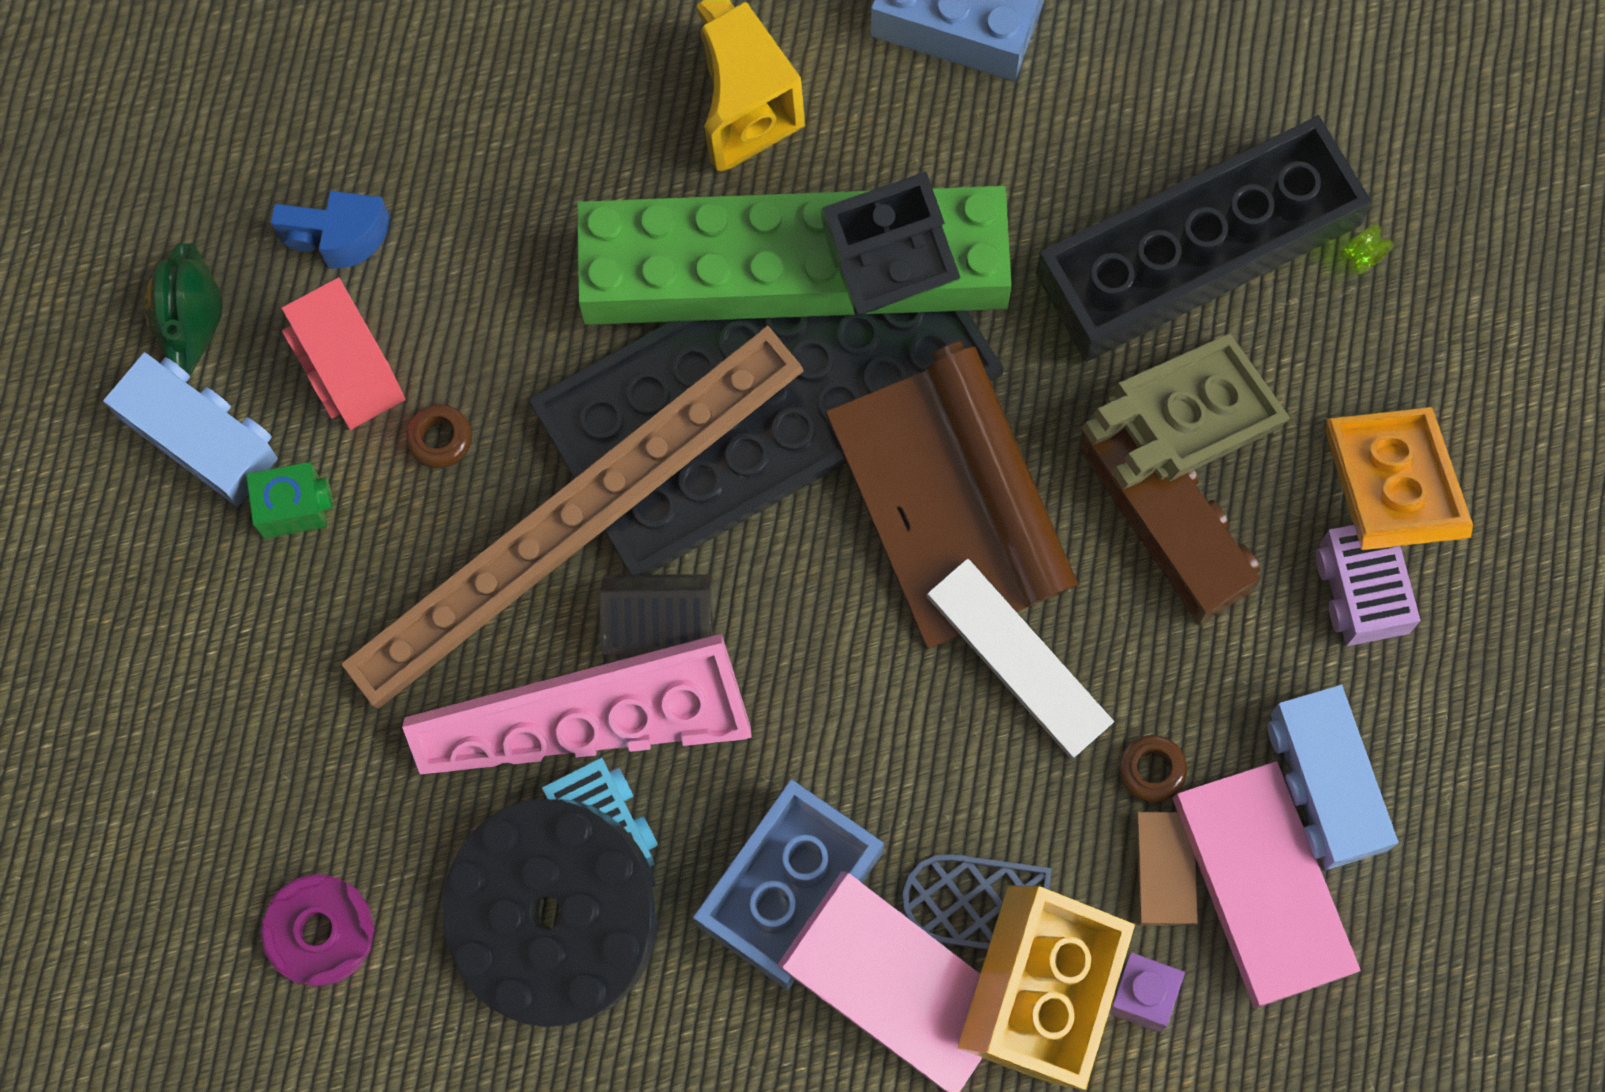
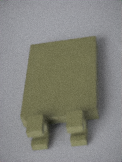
[1081,333,1290,490]

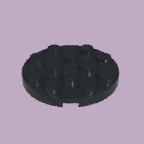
[443,799,659,1027]

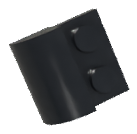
[821,171,961,317]

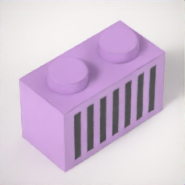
[1316,525,1420,646]

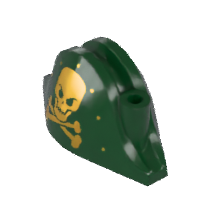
[144,243,223,374]

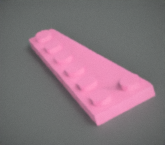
[402,633,752,774]

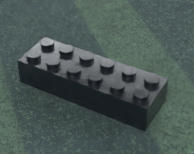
[1036,115,1372,362]

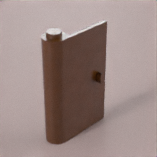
[826,342,1079,650]

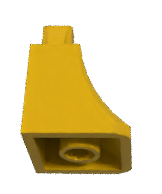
[697,0,805,172]

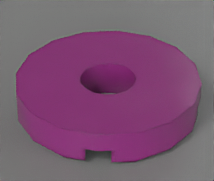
[260,874,375,987]

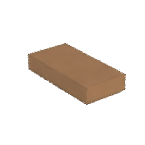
[1136,812,1198,926]

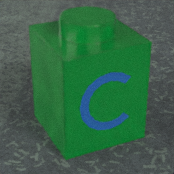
[246,462,333,539]

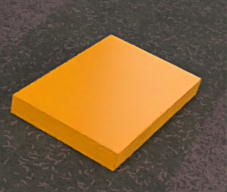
[1325,407,1473,550]

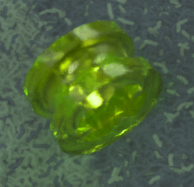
[1341,224,1395,275]

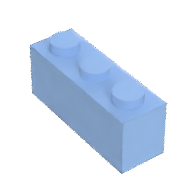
[103,352,278,508]
[1267,685,1399,870]

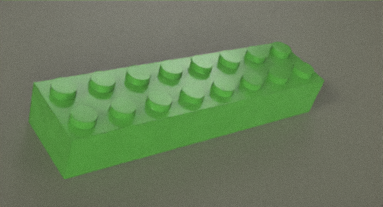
[578,186,1011,325]

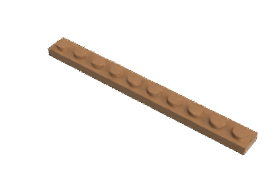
[341,326,803,709]

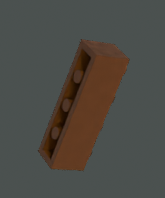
[1080,428,1260,625]

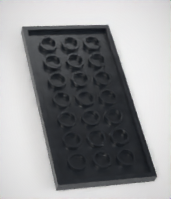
[529,310,1004,583]

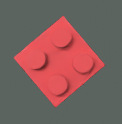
[282,277,406,430]

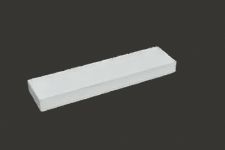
[926,559,1114,760]

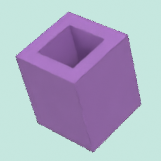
[1108,952,1185,1032]

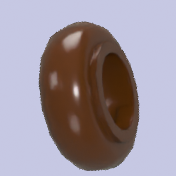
[406,405,472,468]
[1119,735,1187,803]

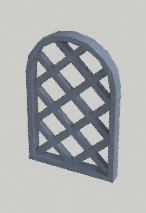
[903,854,1052,950]

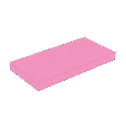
[1172,761,1361,1009]
[777,871,982,1092]

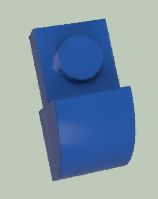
[271,191,390,269]

